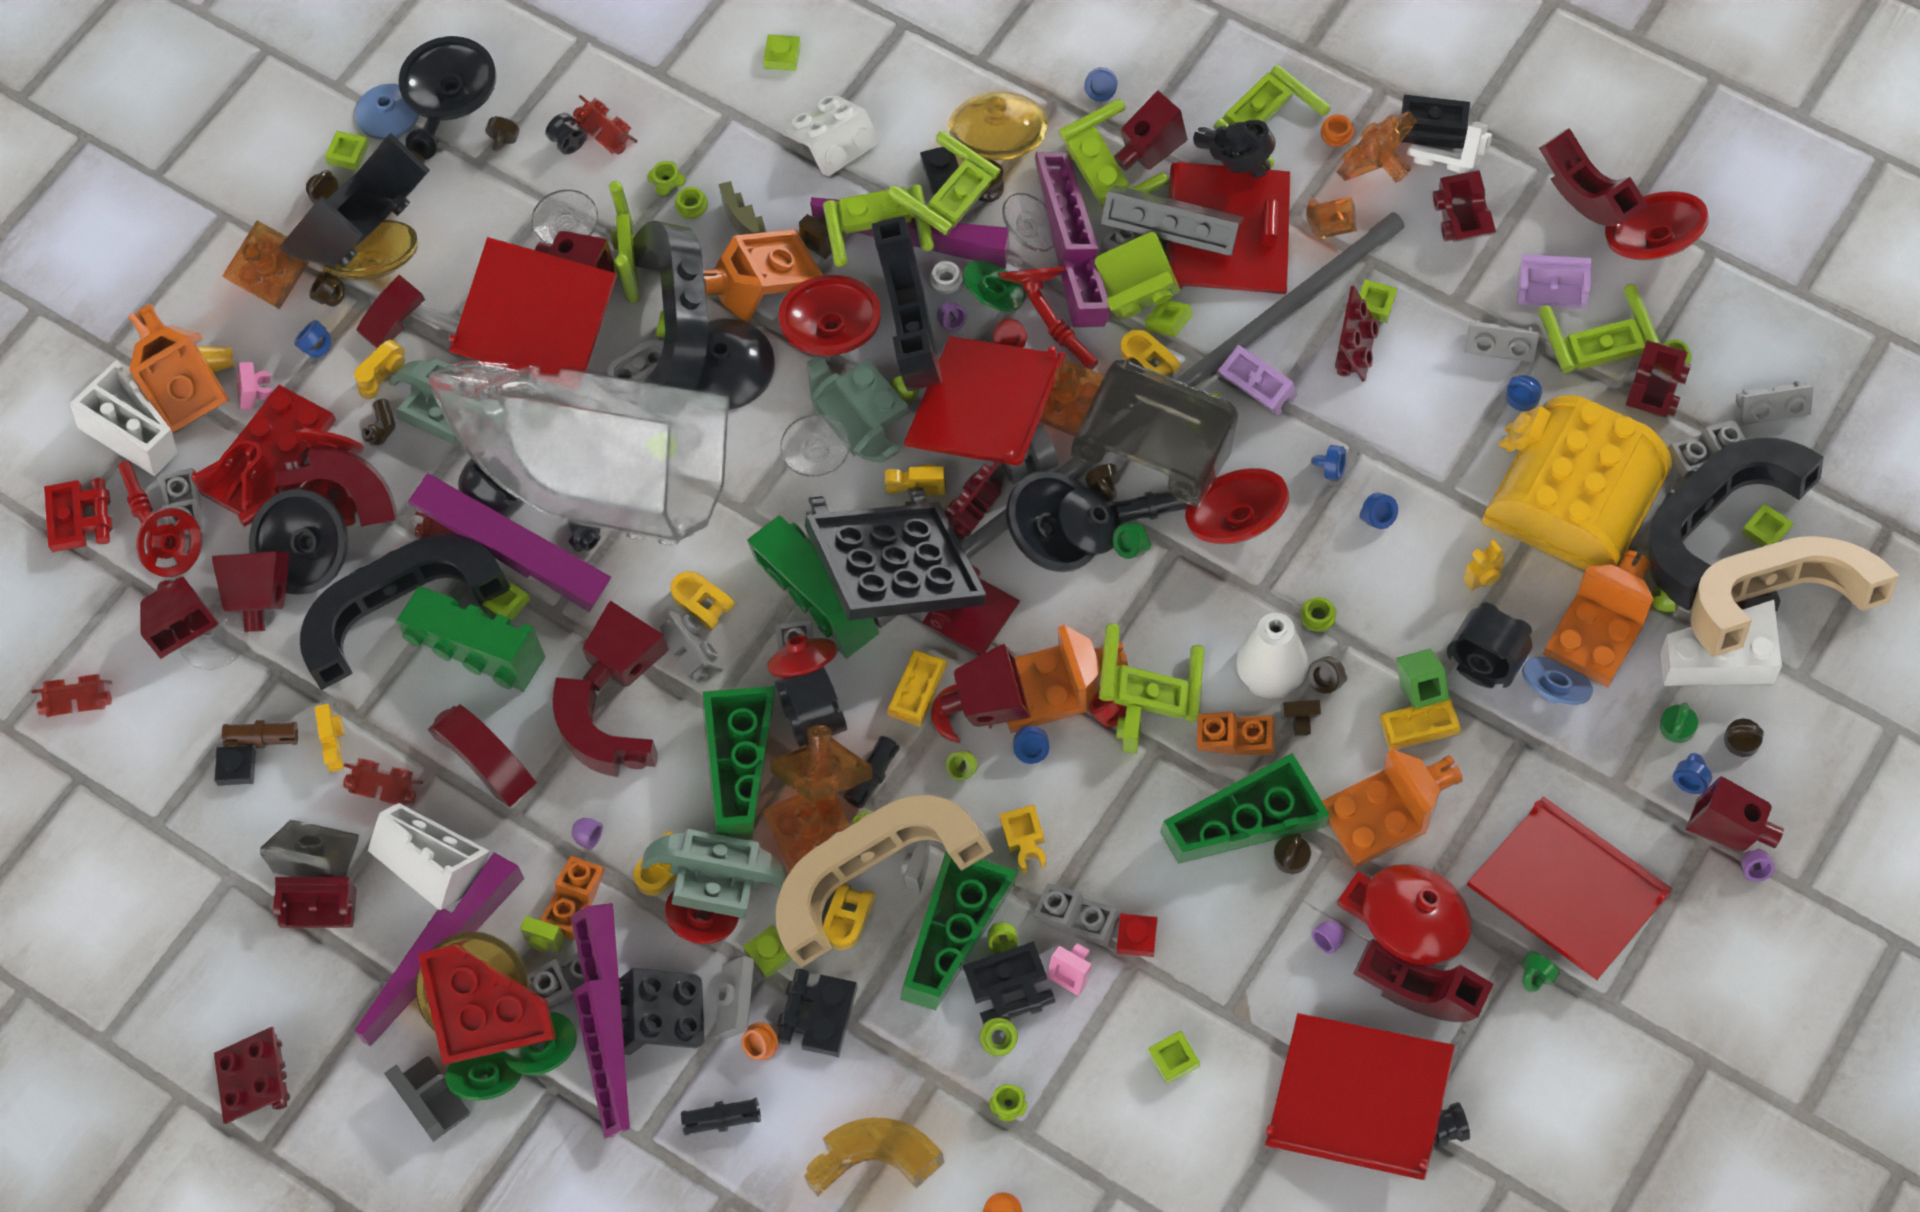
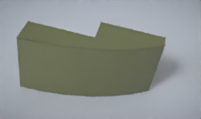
[718,181,766,235]

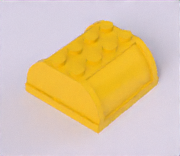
[1481,395,1672,570]

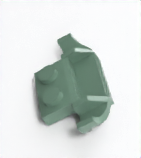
[807,355,909,463]
[389,358,512,445]
[641,828,788,918]

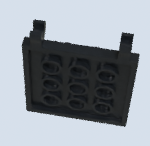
[804,487,987,620]

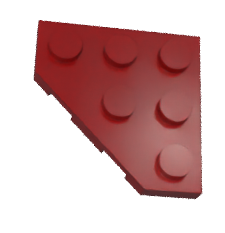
[417,944,556,1065]

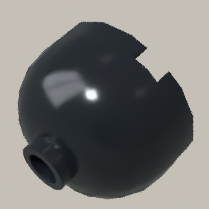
[458,452,529,517]

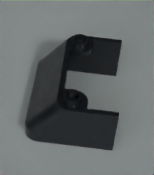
[279,133,430,268]

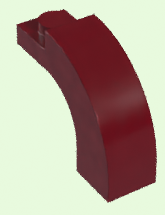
[1539,128,1648,226]
[275,448,398,527]
[552,677,658,777]
[427,704,537,807]
[1353,938,1494,1022]

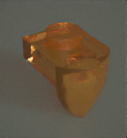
[1306,197,1357,239]

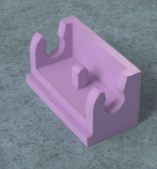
[1518,254,1592,309]
[1217,345,1297,415]

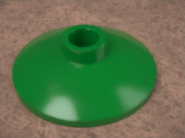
[962,261,1025,312]
[503,1012,577,1075]
[445,1051,522,1101]

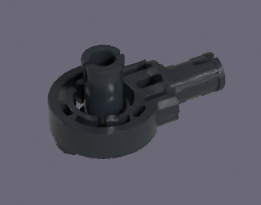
[1193,120,1276,178]

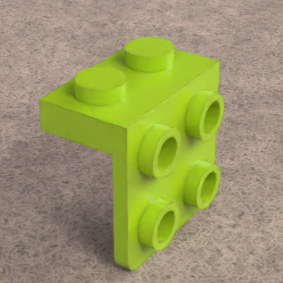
[1095,232,1181,320]

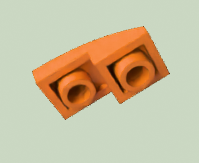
[1197,712,1275,755]
[540,856,604,941]

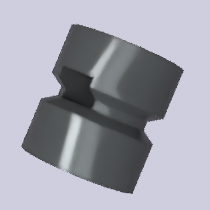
[1001,424,1058,484]

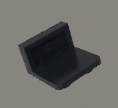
[619,967,704,1055]

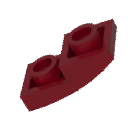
[356,274,425,349]

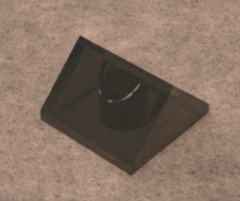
[260,819,359,877]

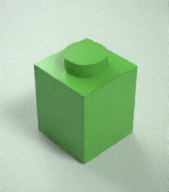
[1396,648,1449,709]

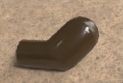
[362,399,396,446]

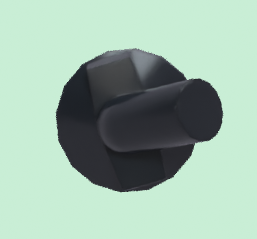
[405,118,441,160]
[566,510,601,552]

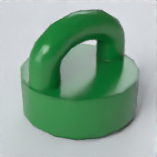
[1113,523,1152,559]
[1660,702,1698,743]
[1520,951,1560,992]

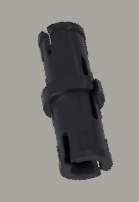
[1114,487,1188,524]
[843,736,900,809]
[681,1097,761,1136]

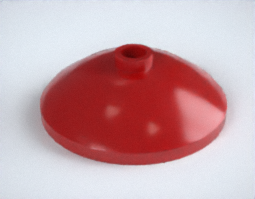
[1605,191,1709,261]
[779,275,881,356]
[1185,468,1289,545]
[1362,864,1472,966]

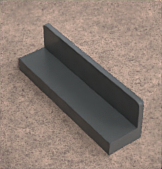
[1100,185,1244,256]

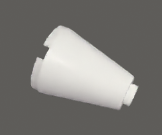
[1236,613,1309,699]

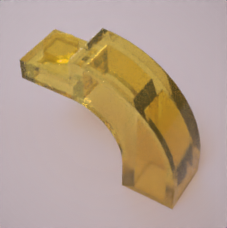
[804,1118,945,1197]

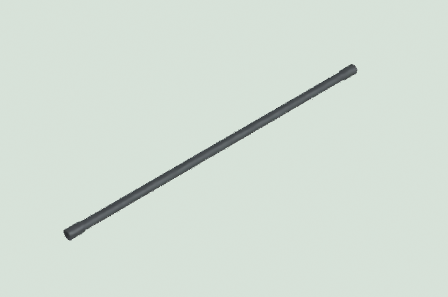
[874,212,1405,628]

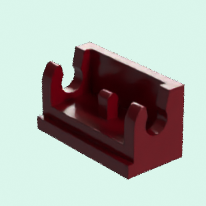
[273,877,357,928]

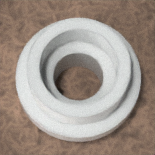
[929,261,963,294]

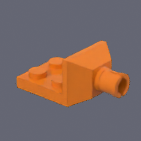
[703,229,823,322]
[128,304,230,434]
[1543,550,1654,688]
[1007,625,1128,733]
[1322,750,1463,868]

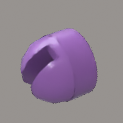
[937,302,967,331]
[571,818,603,850]
[1742,849,1775,882]
[1311,920,1345,954]

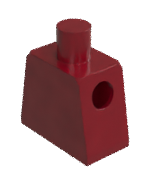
[1113,90,1188,171]
[535,231,615,273]
[212,551,289,632]
[140,577,219,659]
[583,601,668,691]
[939,644,1031,727]
[1685,776,1784,851]

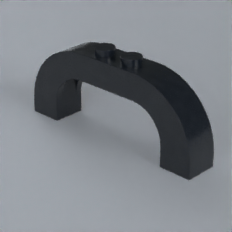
[872,216,942,392]
[633,221,708,416]
[1648,437,1824,611]
[300,534,511,690]

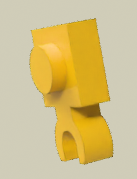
[1498,405,1551,453]
[884,464,946,495]
[1463,539,1505,591]
[314,704,345,773]
[999,804,1046,874]

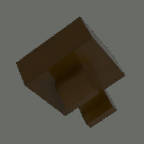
[799,214,832,259]
[1280,700,1321,736]

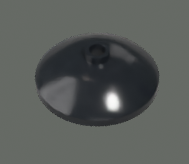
[398,36,497,120]
[690,319,775,410]
[1006,471,1097,572]
[249,489,348,595]

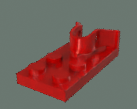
[191,384,336,515]

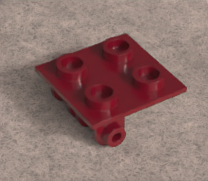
[1335,286,1379,382]
[944,459,1003,539]
[922,565,1020,656]
[214,1027,290,1124]

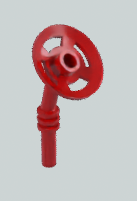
[998,266,1099,370]
[237,428,364,527]
[118,460,202,577]

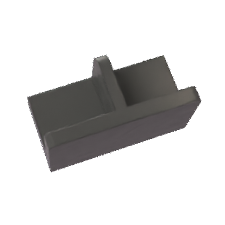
[384,1056,470,1142]

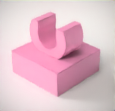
[237,362,272,409]
[1047,943,1092,996]

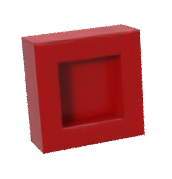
[1337,871,1372,923]
[1117,913,1158,957]

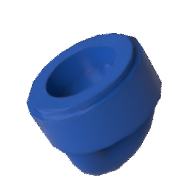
[1084,67,1118,102]
[294,320,331,358]
[1506,375,1542,411]
[1311,445,1347,481]
[1359,492,1398,529]
[1013,726,1050,764]
[1672,753,1713,794]

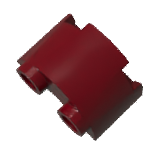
[1433,170,1496,242]
[1625,340,1691,418]

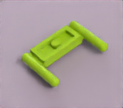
[1213,64,1331,169]
[1058,99,1168,210]
[888,131,1001,236]
[609,181,640,303]
[823,185,934,267]
[1538,284,1660,373]
[1099,623,1205,722]

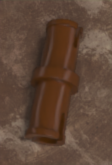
[222,720,298,749]

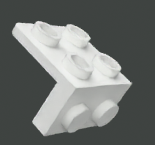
[785,95,880,177]
[1407,122,1492,173]

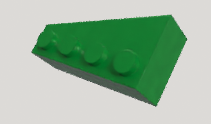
[747,515,879,659]
[396,586,545,692]
[703,686,775,840]
[1160,753,1330,864]
[900,850,1018,1011]

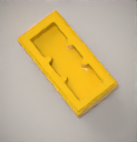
[887,649,948,727]
[1379,697,1461,751]

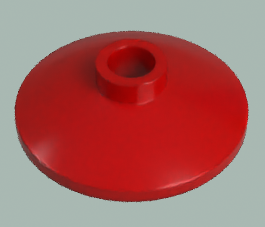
[767,635,838,678]
[664,890,739,944]

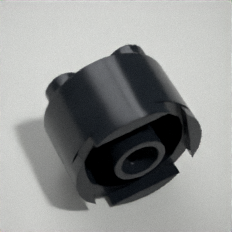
[1447,602,1533,688]
[774,666,848,748]

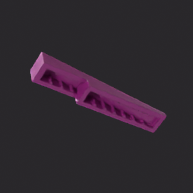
[1035,152,1111,327]
[810,197,1010,268]
[408,473,611,613]
[354,852,525,1047]
[570,903,630,1138]

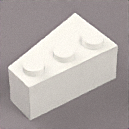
[69,360,178,476]
[1660,600,1782,686]
[368,803,490,910]

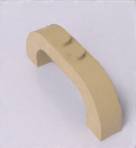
[1691,536,1899,657]
[775,795,993,968]

